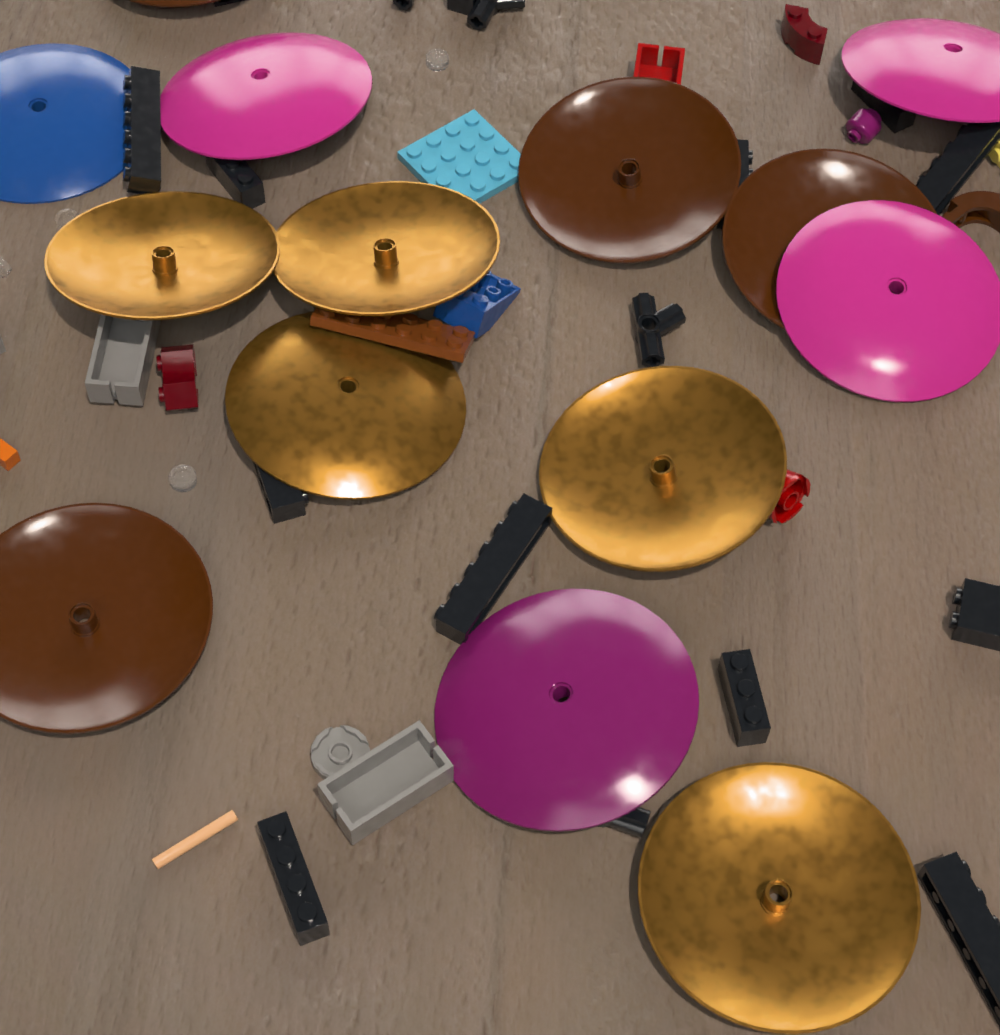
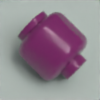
[846,108,882,144]

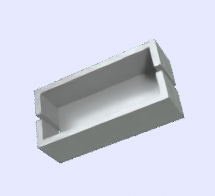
[85,314,161,406]
[317,720,454,845]

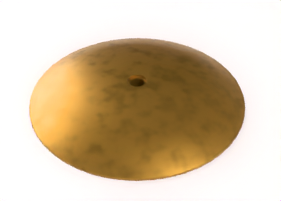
[273,181,500,316]
[44,191,280,320]
[225,311,466,500]
[539,366,787,572]
[638,762,921,1035]

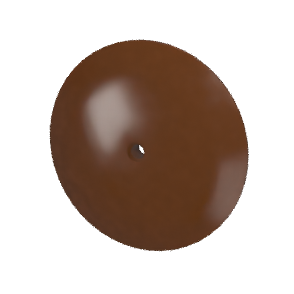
[518,77,741,264]
[722,149,937,330]
[0,503,213,734]

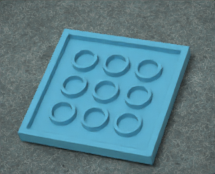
[397,109,521,204]

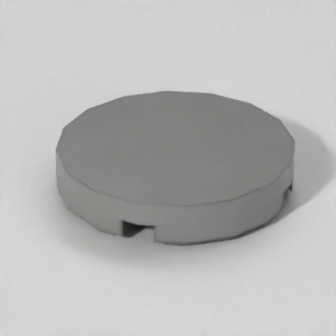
[311,725,370,779]

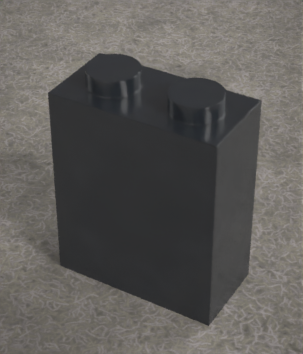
[948,578,1000,651]

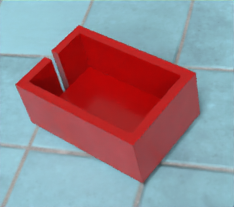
[633,43,685,85]

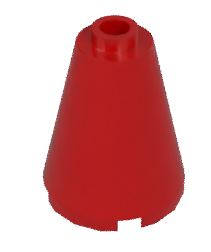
[769,469,811,524]

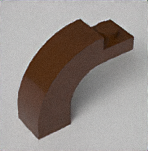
[941,191,1000,233]

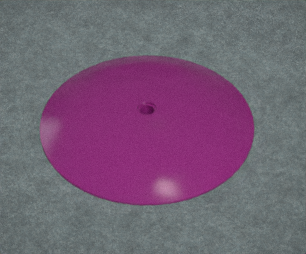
[434,589,699,832]

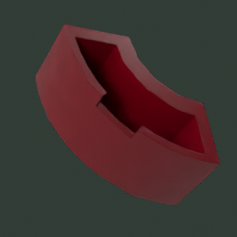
[781,4,828,65]
[156,344,199,411]

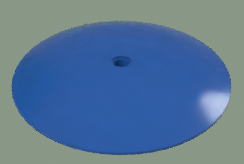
[0,43,130,204]

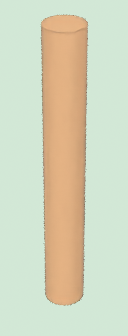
[152,810,238,870]

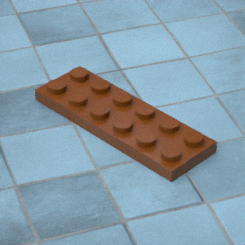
[310,307,475,363]

